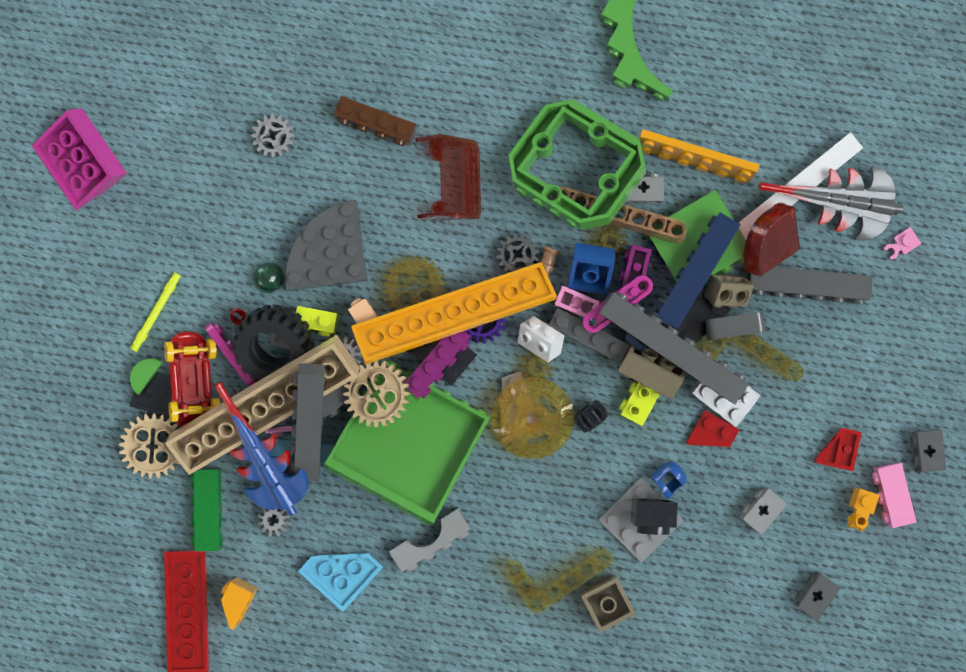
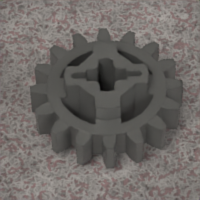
[496,233,539,273]

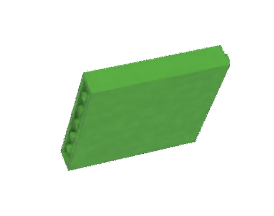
[324,360,490,526]

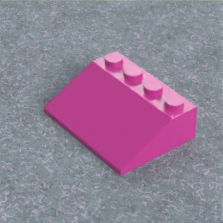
[32,108,127,211]

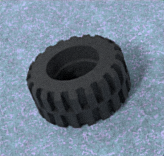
[232,305,314,381]

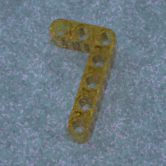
[699,334,804,381]
[505,548,613,613]

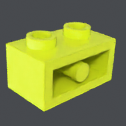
[296,306,339,337]
[619,381,660,426]

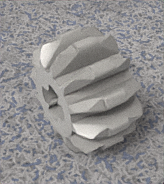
[257,508,292,536]

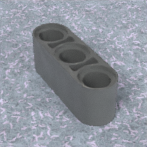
[705,312,766,340]

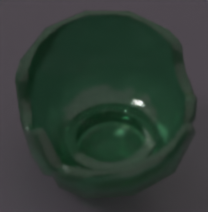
[253,262,284,294]

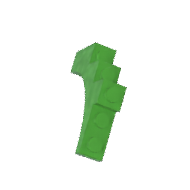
[600,0,673,101]

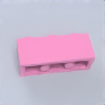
[872,462,916,528]

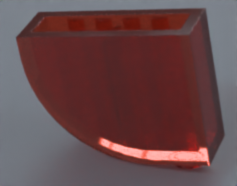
[743,202,800,276]

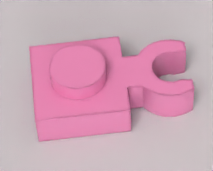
[883,227,921,260]

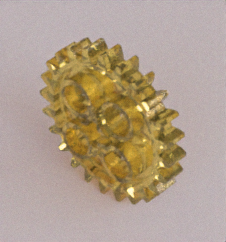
[382,255,447,311]

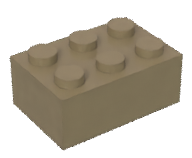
[618,344,686,399]

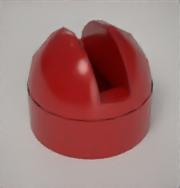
[230,308,246,325]

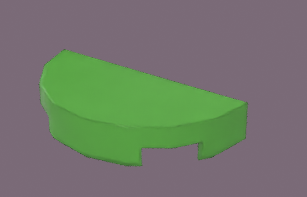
[130,359,164,395]

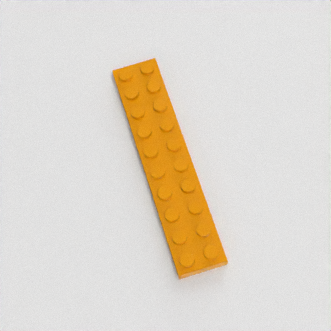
[351,262,557,365]

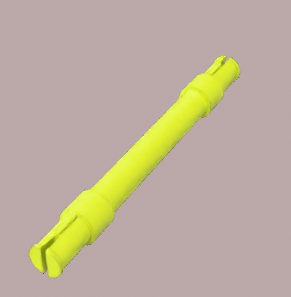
[130,272,181,352]

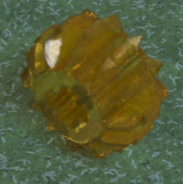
[594,225,628,258]
[521,352,555,384]

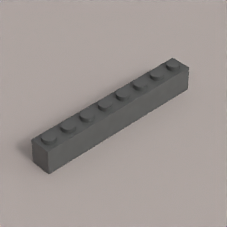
[598,291,749,405]

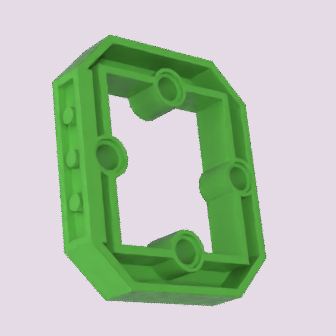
[508,99,646,230]

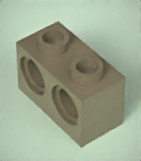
[704,274,754,308]

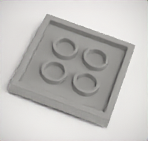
[598,477,684,563]

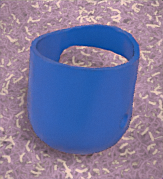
[650,462,687,499]

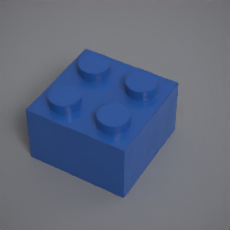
[568,243,616,295]

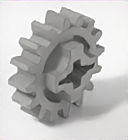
[251,114,295,158]

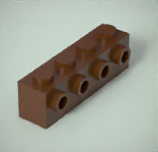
[334,96,417,147]

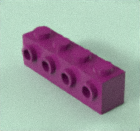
[611,245,652,325]
[404,331,471,401]

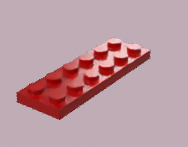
[164,550,209,672]

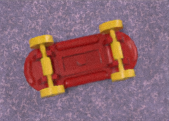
[164,331,220,427]

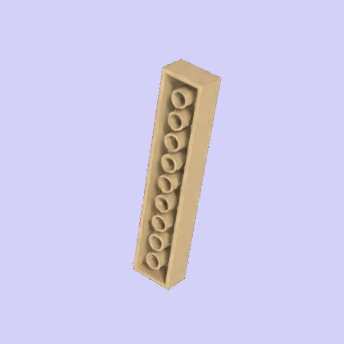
[165,335,360,475]

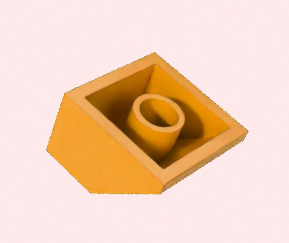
[221,577,258,630]

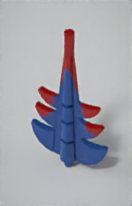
[214,382,308,516]

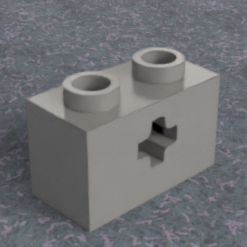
[625,173,664,203]
[740,487,787,535]

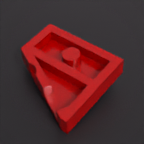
[686,410,740,447]
[814,427,862,471]

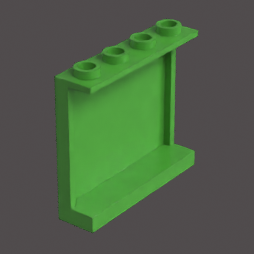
[646,190,753,285]

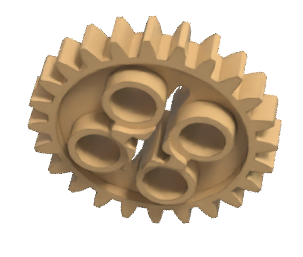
[343,361,411,427]
[119,413,180,479]

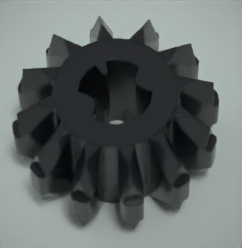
[573,400,608,433]

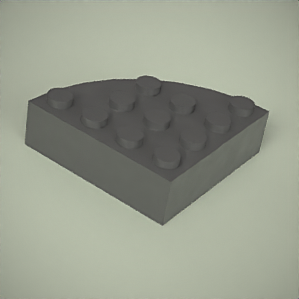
[286,200,368,291]

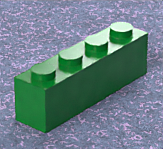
[190,469,222,551]

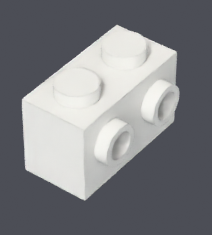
[517,316,564,362]

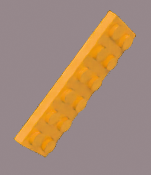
[638,129,759,184]

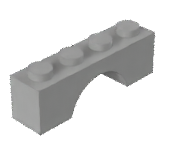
[389,508,471,572]

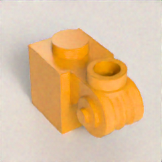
[847,487,879,532]

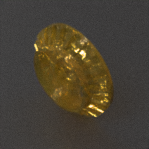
[491,377,574,459]

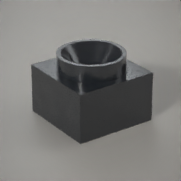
[631,498,678,535]

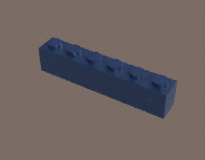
[655,212,741,330]

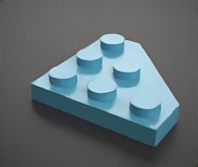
[298,553,384,612]

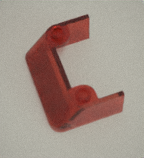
[415,134,481,221]

